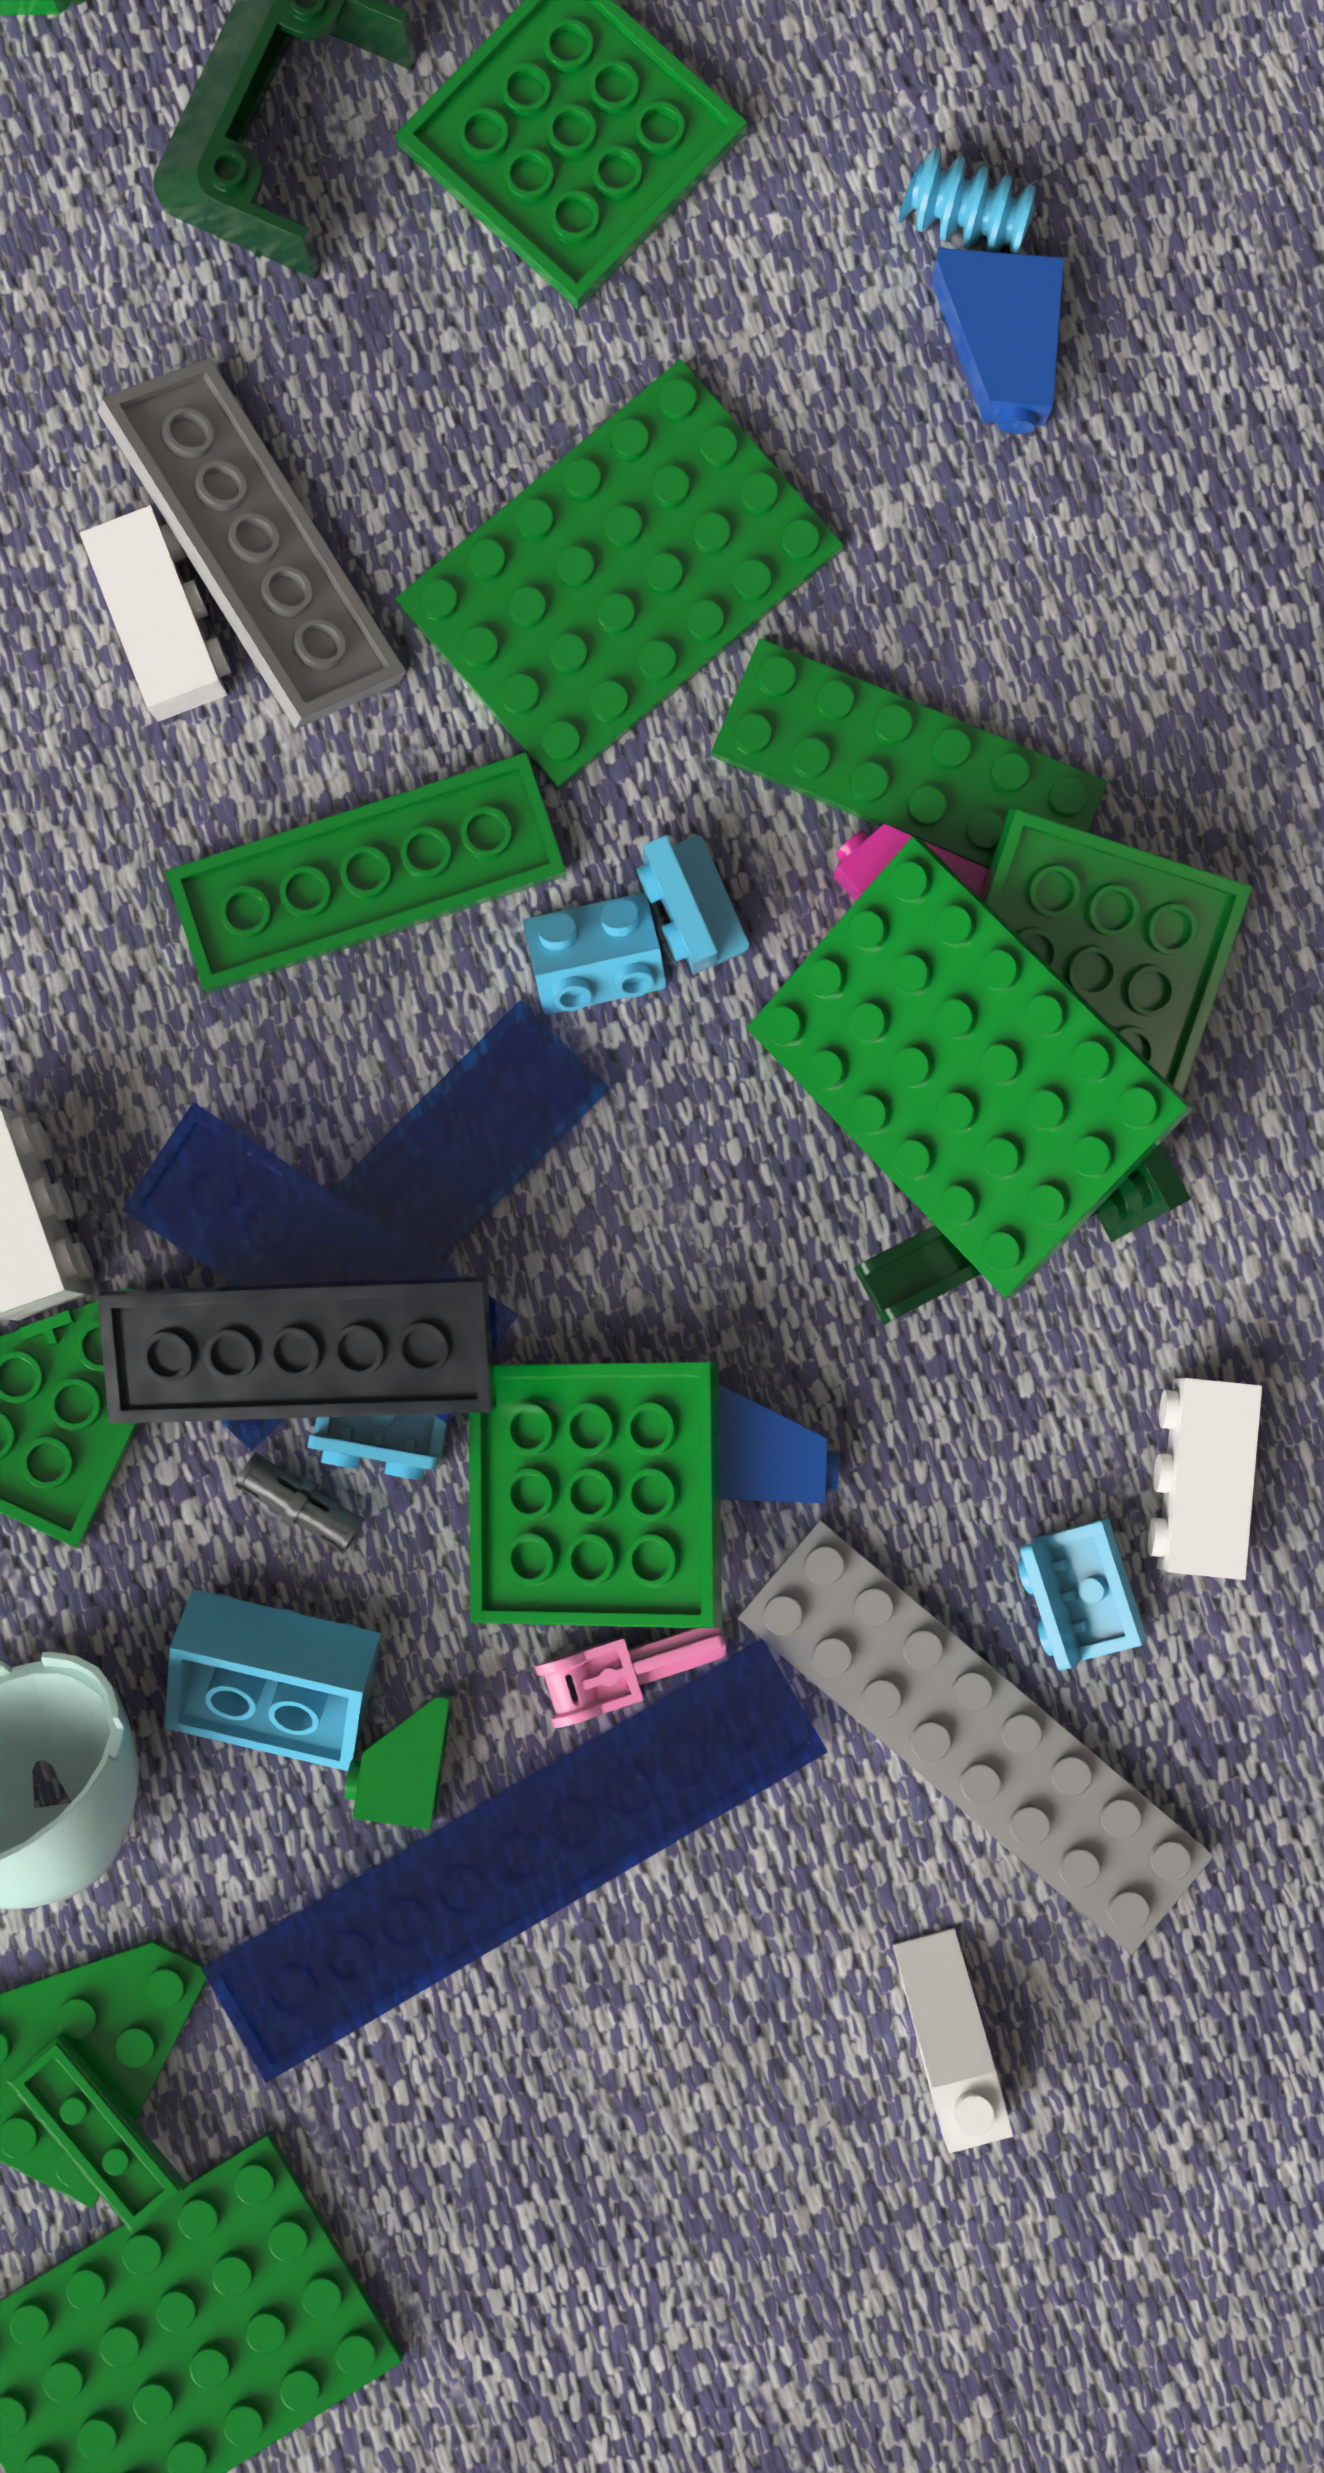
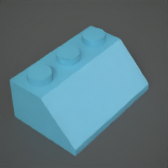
[164,1589,381,1771]

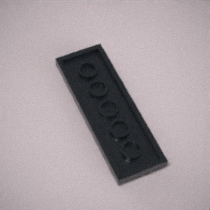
[97,1277,497,1424]

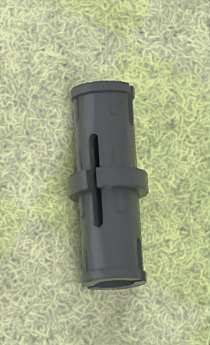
[234,1452,365,1554]

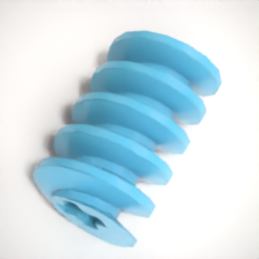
[897,146,1037,254]

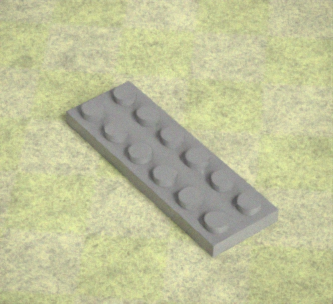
[98,358,406,730]

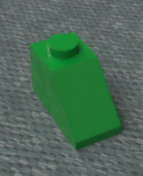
[344,1691,454,1830]

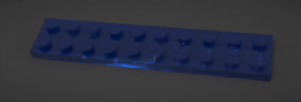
[202,1638,828,2083]

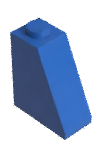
[931,248,1064,434]
[719,1384,839,1503]

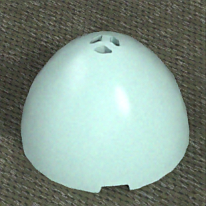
[0,1652,140,1909]

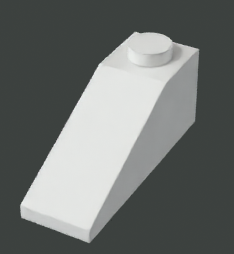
[892,1928,1013,2153]

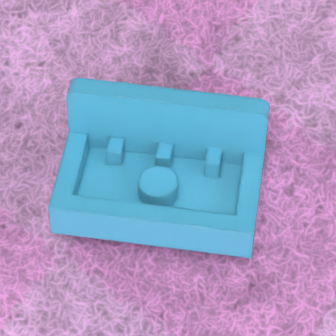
[636,835,749,975]
[523,892,666,1015]
[307,1413,450,1480]
[1018,1517,1148,1671]

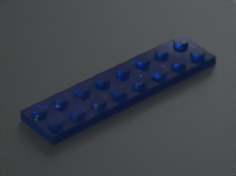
[220,1000,611,1451]

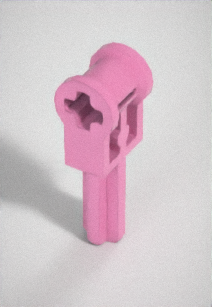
[534,1627,726,1728]

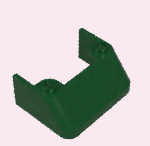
[153,0,417,279]

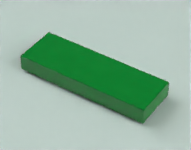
[6,2033,188,2234]

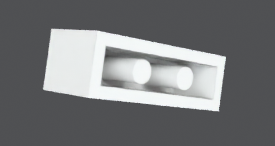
[79,505,232,722]
[1148,1378,1262,1580]

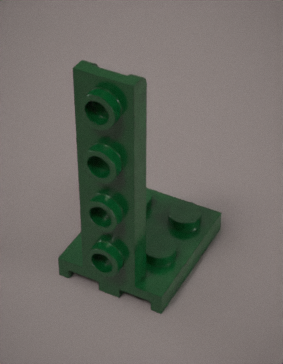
[854,1143,1191,1325]

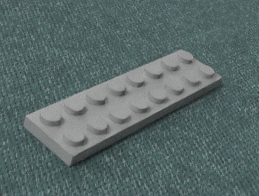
[737,1520,1214,1955]

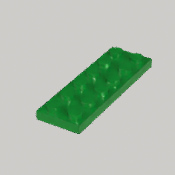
[711,638,1108,869]
[165,752,567,994]

